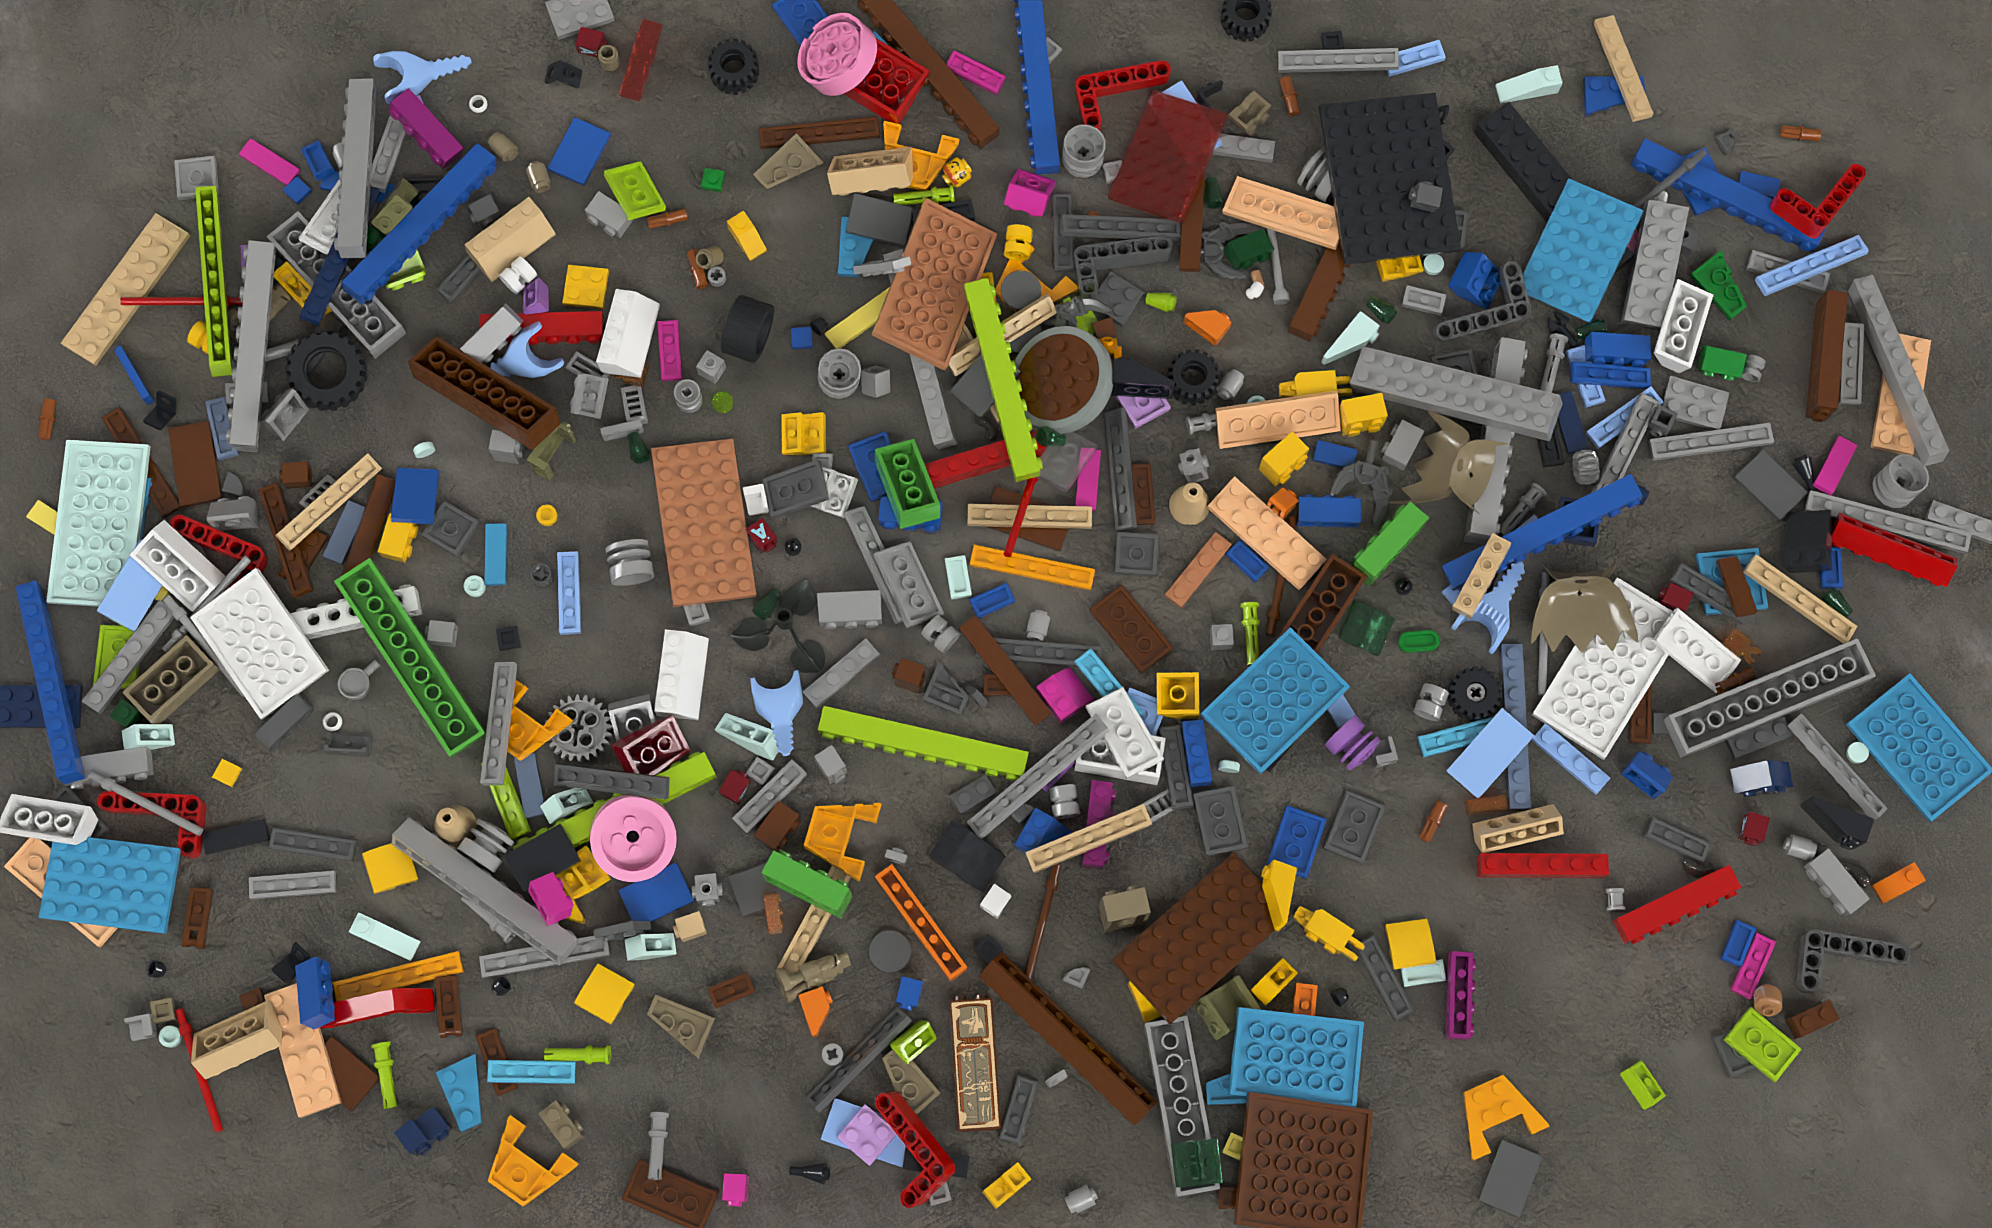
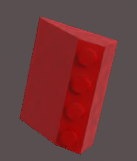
[843,38,930,124]

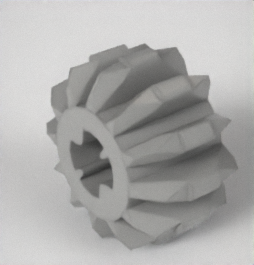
[1572,449,1600,485]

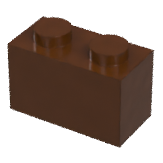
[892,658,926,694]
[754,801,801,852]
[1785,1000,1840,1039]

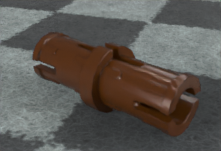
[1715,667,1756,694]

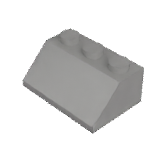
[817,590,882,630]

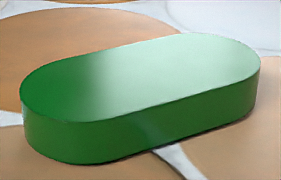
[1398,630,1440,653]

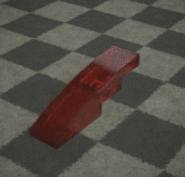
[619,19,663,101]

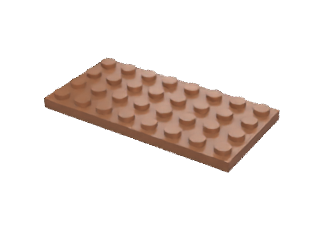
[871,198,997,371]
[651,439,756,607]

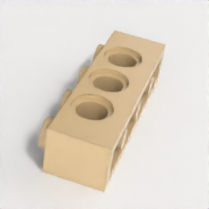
[1452,533,1511,619]
[1472,804,1564,853]

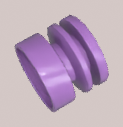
[1324,715,1381,771]

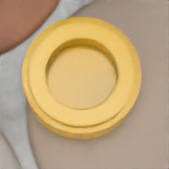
[536,505,558,526]

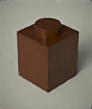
[279,461,312,489]

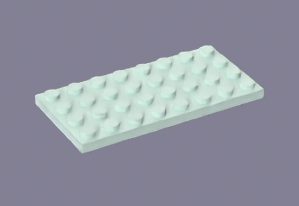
[46,440,151,607]

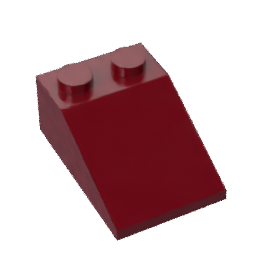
[611,715,690,775]

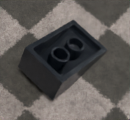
[1111,357,1175,399]
[1784,510,1832,573]
[1801,796,1874,850]
[929,820,1006,892]

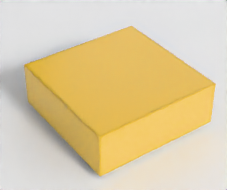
[212,759,242,787]

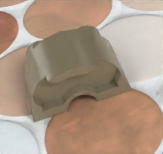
[1228,91,1272,136]

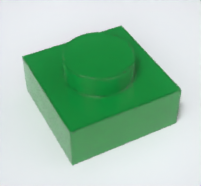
[701,168,725,193]

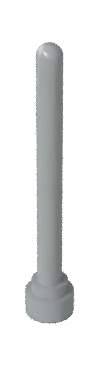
[1267,228,1290,305]

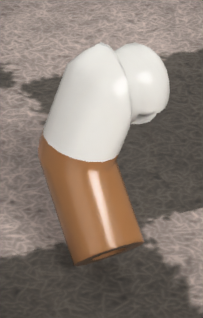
[1246,270,1265,299]

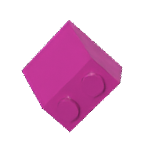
[1004,169,1056,217]
[1036,667,1094,725]

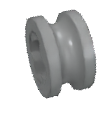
[708,267,726,287]

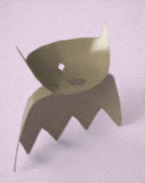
[1389,411,1509,515]
[1531,556,1638,652]

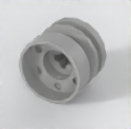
[1062,125,1106,178]
[1297,149,1332,203]
[817,348,861,399]
[1872,454,1929,508]
[605,539,654,586]
[457,818,515,873]

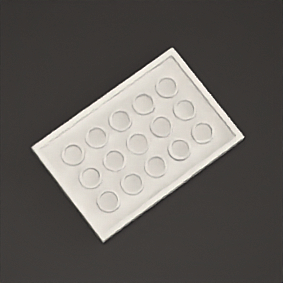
[190,568,329,720]

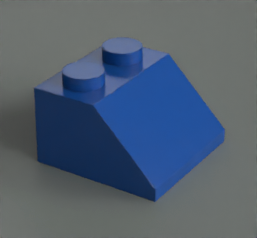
[1620,751,1673,800]
[1014,808,1072,868]

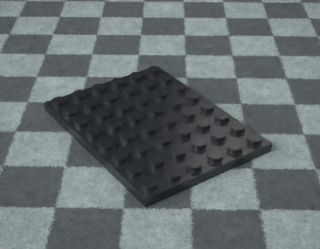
[1318,93,1461,265]

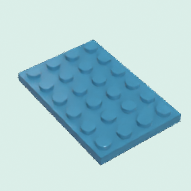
[1516,178,1644,323]
[1201,627,1350,775]
[1846,673,1992,823]
[38,837,181,934]
[1229,1007,1364,1108]

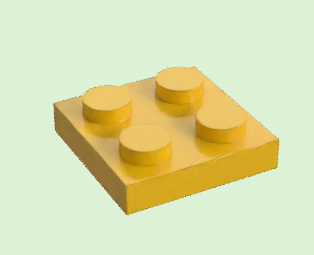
[562,265,609,310]

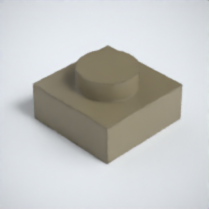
[150,998,177,1024]

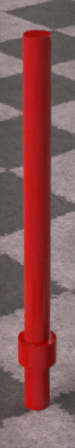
[120,295,243,307]
[1003,459,1043,557]
[175,1008,223,1133]

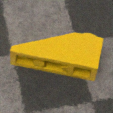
[274,262,331,318]
[1261,859,1297,931]

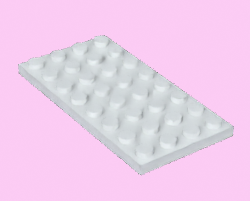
[1532,577,1673,760]

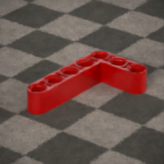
[1075,60,1171,131]
[1770,164,1866,238]
[170,515,268,589]
[97,791,206,859]
[320,988,435,1029]
[875,1091,955,1208]

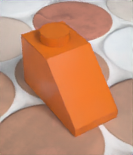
[1183,310,1232,347]
[1267,488,1299,520]
[1871,862,1926,904]
[798,986,833,1038]

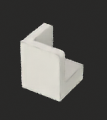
[743,484,769,516]
[980,884,1011,919]

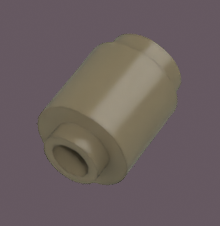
[598,45,620,71]
[488,132,518,161]
[526,161,551,193]
[696,246,723,269]

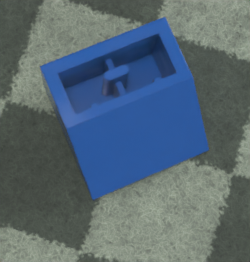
[1448,252,1500,309]

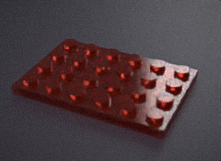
[1108,90,1228,224]

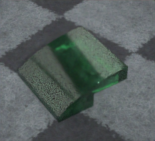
[1338,601,1395,656]
[1171,1139,1223,1188]

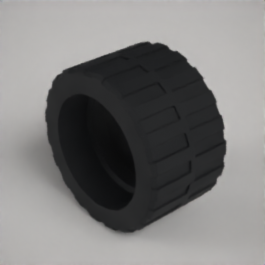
[720,295,774,363]

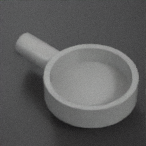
[338,660,381,700]

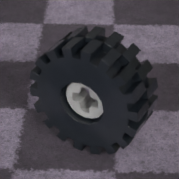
[1448,666,1503,721]

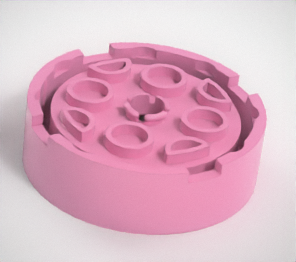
[797,13,877,96]
[590,795,676,882]

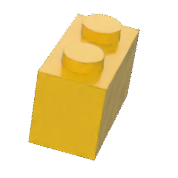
[378,513,418,563]

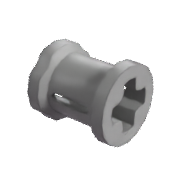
[1606,888,1626,912]

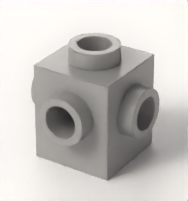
[1178,448,1209,483]
[692,873,723,906]

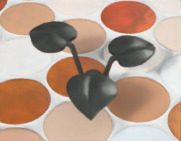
[731,579,825,673]

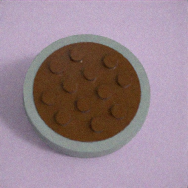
[1014,326,1113,434]

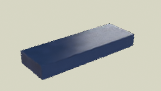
[1557,391,1588,455]

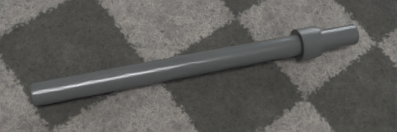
[1633,149,1707,209]

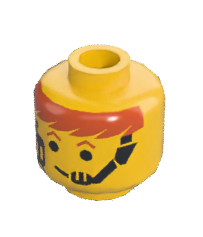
[942,157,972,188]

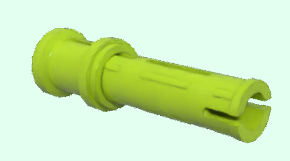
[893,185,955,205]
[1240,602,1260,666]
[371,1042,398,1109]
[544,1045,611,1065]

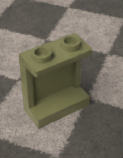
[371,178,419,235]
[527,420,576,481]
[1193,975,1261,1041]

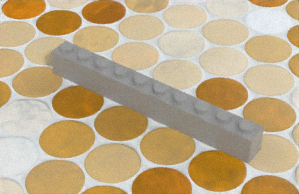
[334,78,377,258]
[883,249,958,450]
[1848,275,1949,467]
[392,817,577,966]

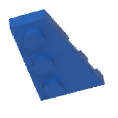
[1583,76,1645,117]

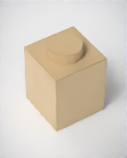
[673,911,707,942]

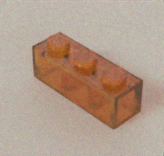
[1464,795,1508,815]
[763,892,784,935]

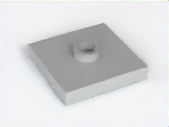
[174,155,219,200]

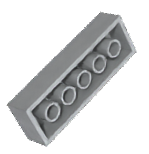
[1620,200,1689,330]

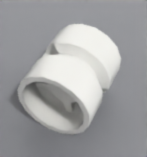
[498,256,537,295]

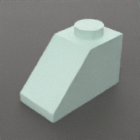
[122,724,175,750]
[540,788,594,824]
[625,933,677,961]

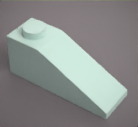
[1495,65,1562,104]
[1321,311,1380,365]
[715,713,778,761]
[349,912,420,961]

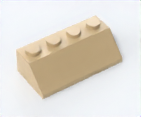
[827,147,913,196]
[465,197,556,282]
[191,1000,282,1080]

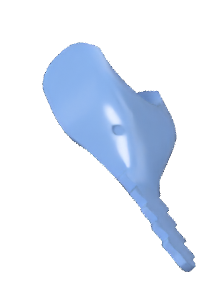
[373,51,471,104]
[490,321,565,378]
[1451,562,1525,654]
[750,670,803,756]

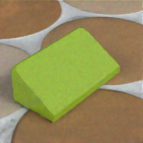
[890,1020,937,1064]
[1620,1060,1666,1110]

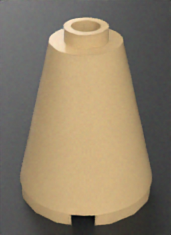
[1169,483,1210,525]
[434,805,477,847]

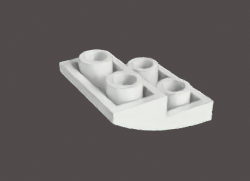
[810,467,858,518]

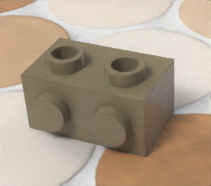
[538,1100,585,1150]

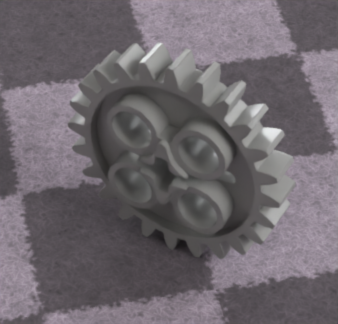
[545,694,613,763]

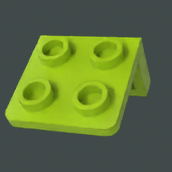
[386,249,426,291]

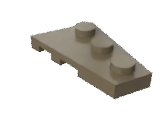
[753,133,824,190]
[647,995,715,1059]
[882,1049,941,1115]

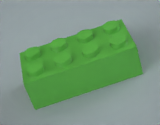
[875,439,940,529]
[1351,501,1429,587]
[762,850,853,919]

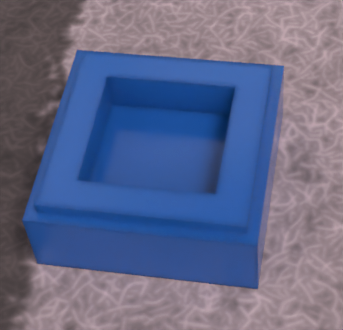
[283,176,312,205]
[791,327,813,350]

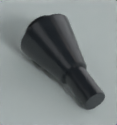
[1792,454,1818,491]
[789,1163,830,1185]

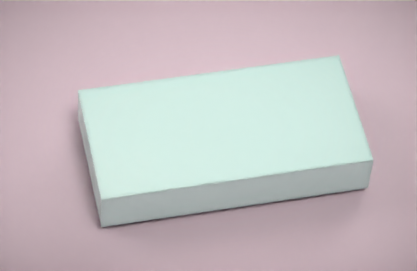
[945,555,972,600]
[1400,959,1446,987]

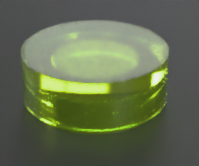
[712,391,733,413]

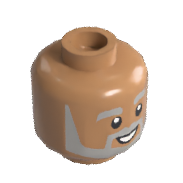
[1754,984,1782,1017]

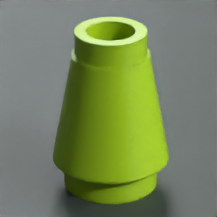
[1145,292,1177,313]

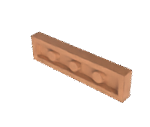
[1165,532,1232,608]

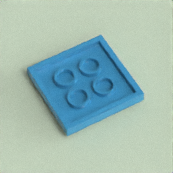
[1695,548,1768,615]

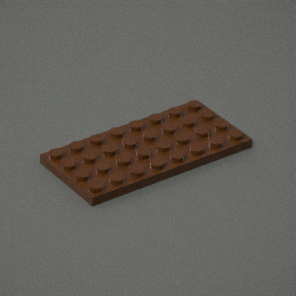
[1112,852,1291,1025]

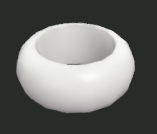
[469,95,488,113]
[323,712,342,731]

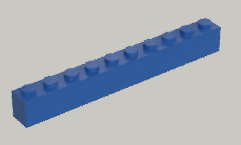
[1013,0,1060,175]
[1630,138,1827,252]
[342,143,497,305]
[1442,474,1643,591]
[15,580,85,785]

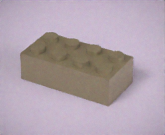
[122,635,220,724]
[1099,885,1151,933]

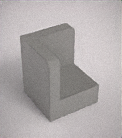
[861,365,890,398]
[1372,736,1398,768]
[124,1013,158,1041]

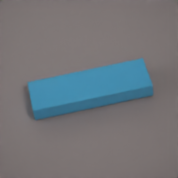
[485,524,507,586]

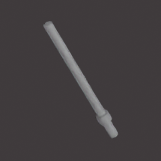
[162,555,251,653]
[1538,572,1550,696]
[163,595,245,697]
[88,771,203,836]

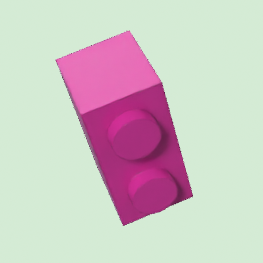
[528,872,573,926]
[722,1173,749,1207]

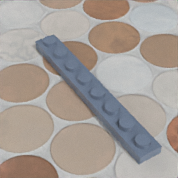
[1500,644,1531,810]

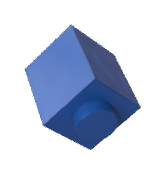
[896,976,923,1011]

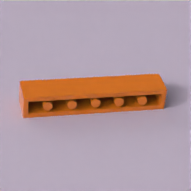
[875,864,968,983]

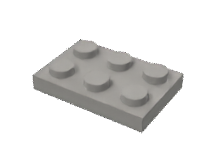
[545,0,615,40]
[1661,376,1730,431]

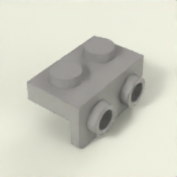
[570,373,609,419]

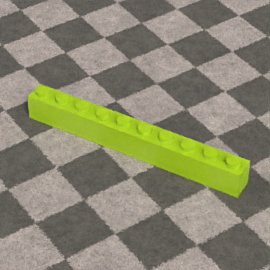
[195,186,233,377]
[964,278,1043,482]
[818,706,1029,781]
[513,752,717,849]

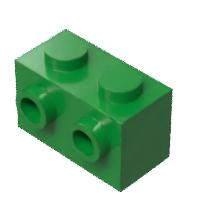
[1697,345,1747,381]

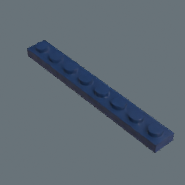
[299,187,380,326]

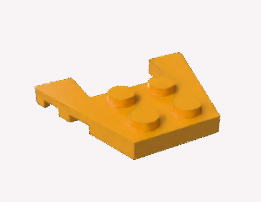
[883,121,960,191]
[995,244,1078,312]
[507,680,573,761]
[804,803,881,881]
[1463,1075,1550,1161]
[488,1115,579,1207]

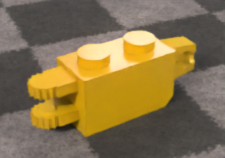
[1279,370,1352,398]
[1293,906,1365,961]

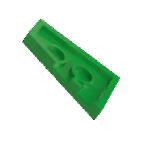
[1690,250,1747,321]

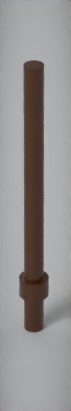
[1266,516,1297,636]
[1024,864,1061,979]

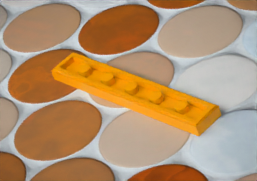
[970,545,1095,590]
[332,951,464,1002]

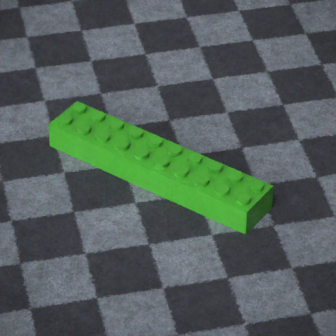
[334,558,486,758]

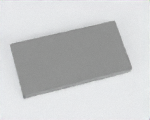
[873,541,944,628]

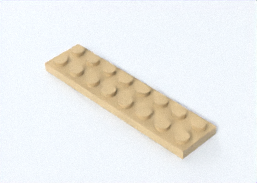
[61,213,190,366]

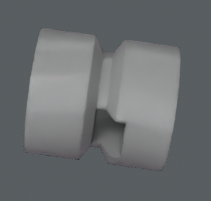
[674,379,703,413]
[921,614,960,654]
[1413,683,1449,721]
[1049,784,1080,819]

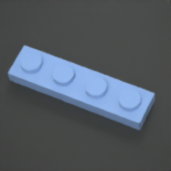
[1585,387,1663,449]
[557,551,581,635]
[1531,723,1610,795]

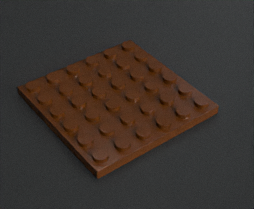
[1234,1092,1373,1228]

